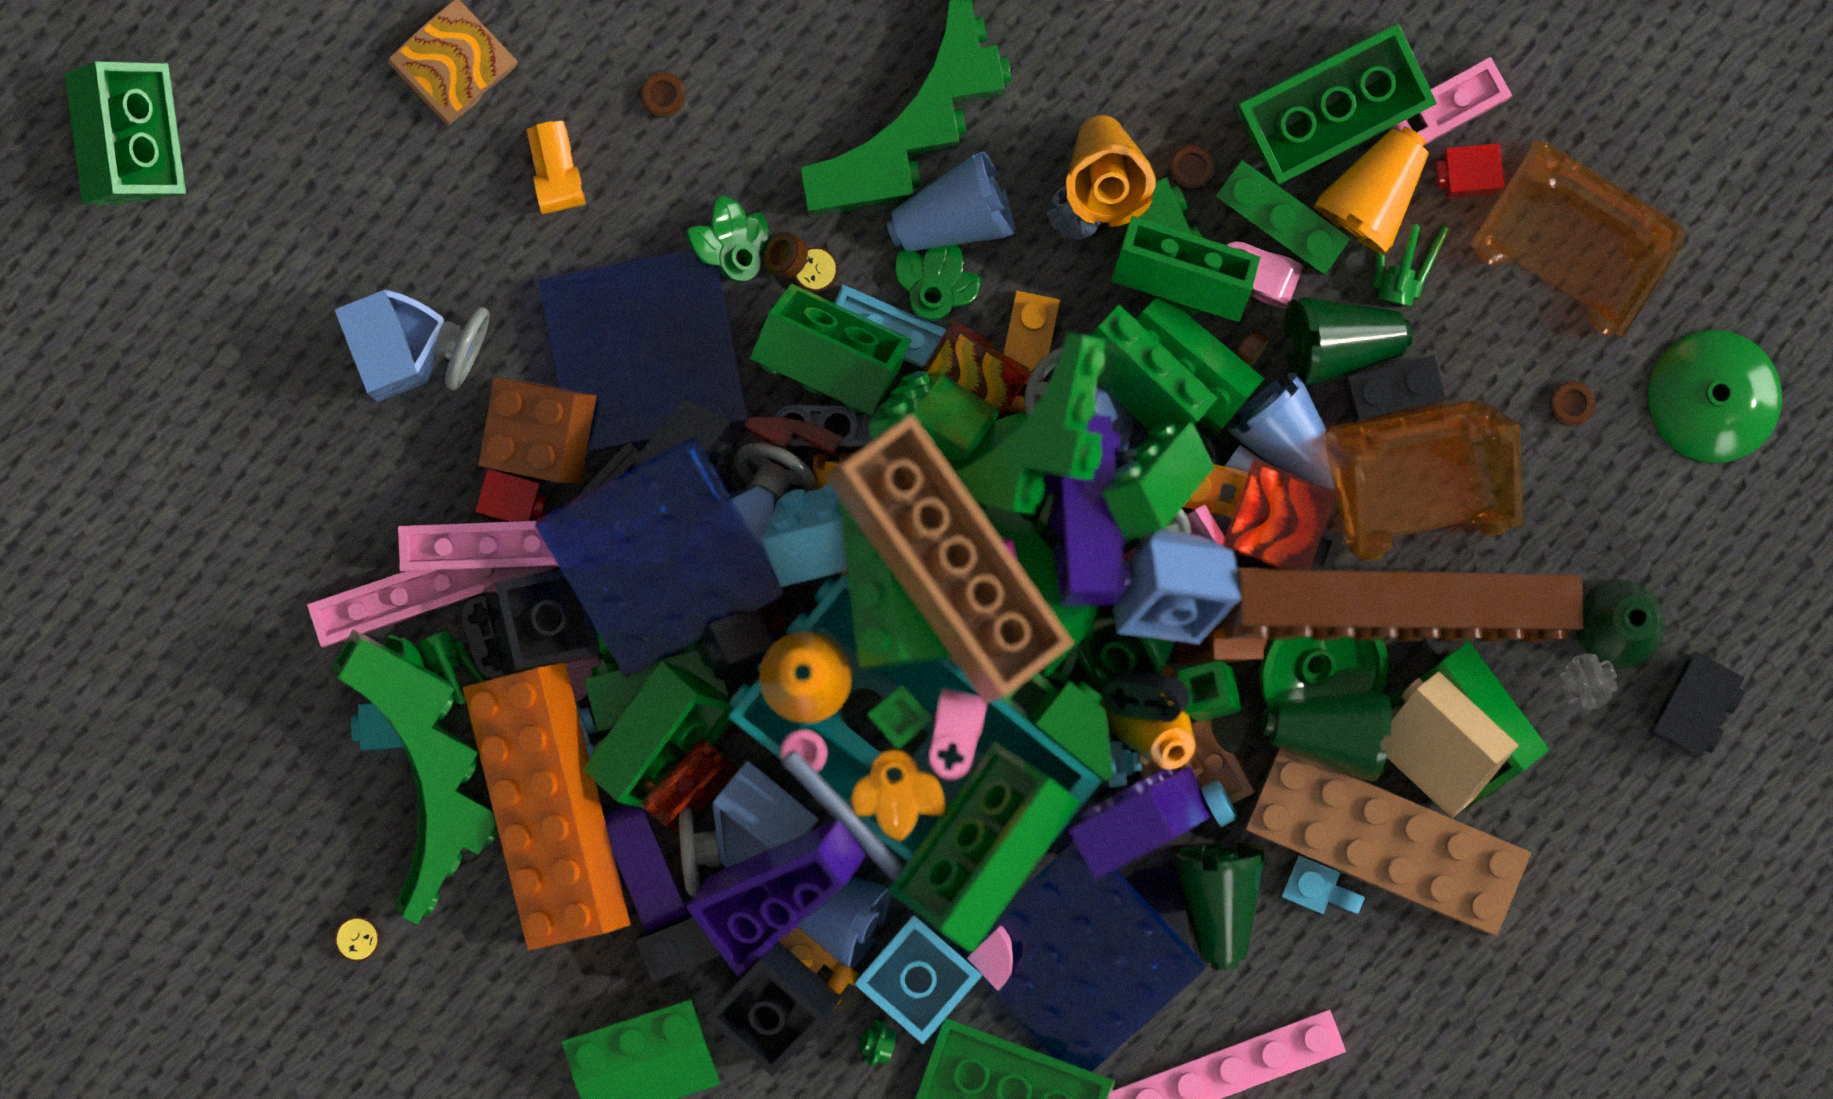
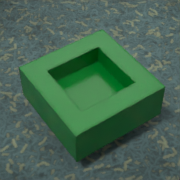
[868,684,933,750]

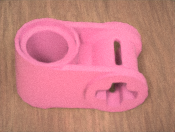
[1226,241,1303,309]
[930,688,988,780]

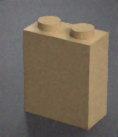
[1381,671,1519,818]

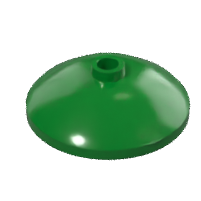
[1648,330,1782,463]
[1260,637,1388,709]

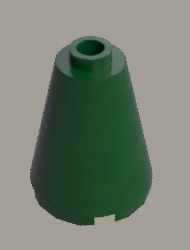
[1284,297,1413,386]
[1577,579,1666,669]
[1077,609,1175,698]
[1262,691,1391,781]
[1175,843,1265,970]

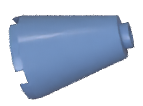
[887,151,1016,252]
[1227,372,1346,498]
[797,876,893,968]

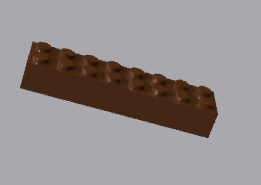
[1211,569,1583,643]

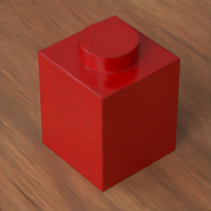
[1435,143,1504,198]
[475,469,548,522]

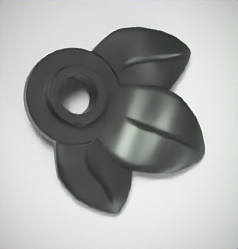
[1211,675,1277,753]

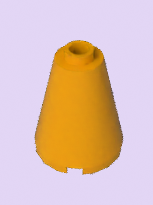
[1065,115,1156,227]
[1314,126,1429,255]
[760,631,852,723]
[1098,664,1195,769]

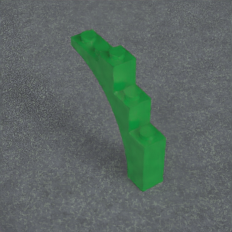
[801,0,1012,217]
[953,332,1105,519]
[330,629,498,925]

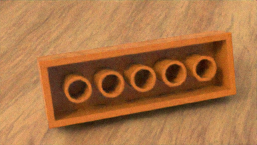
[463,662,631,951]

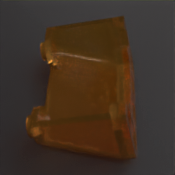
[1470,140,1686,339]
[1325,401,1523,560]

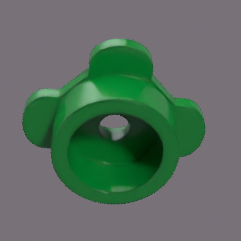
[859,1019,896,1067]

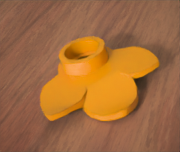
[852,749,945,841]

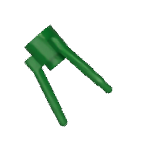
[1372,224,1449,307]
[417,631,488,728]

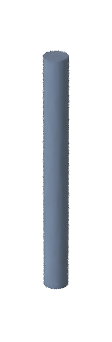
[781,749,905,882]

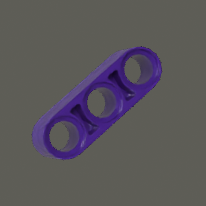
[603,804,690,935]

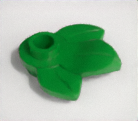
[686,195,769,283]
[895,245,982,322]

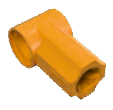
[526,121,586,215]

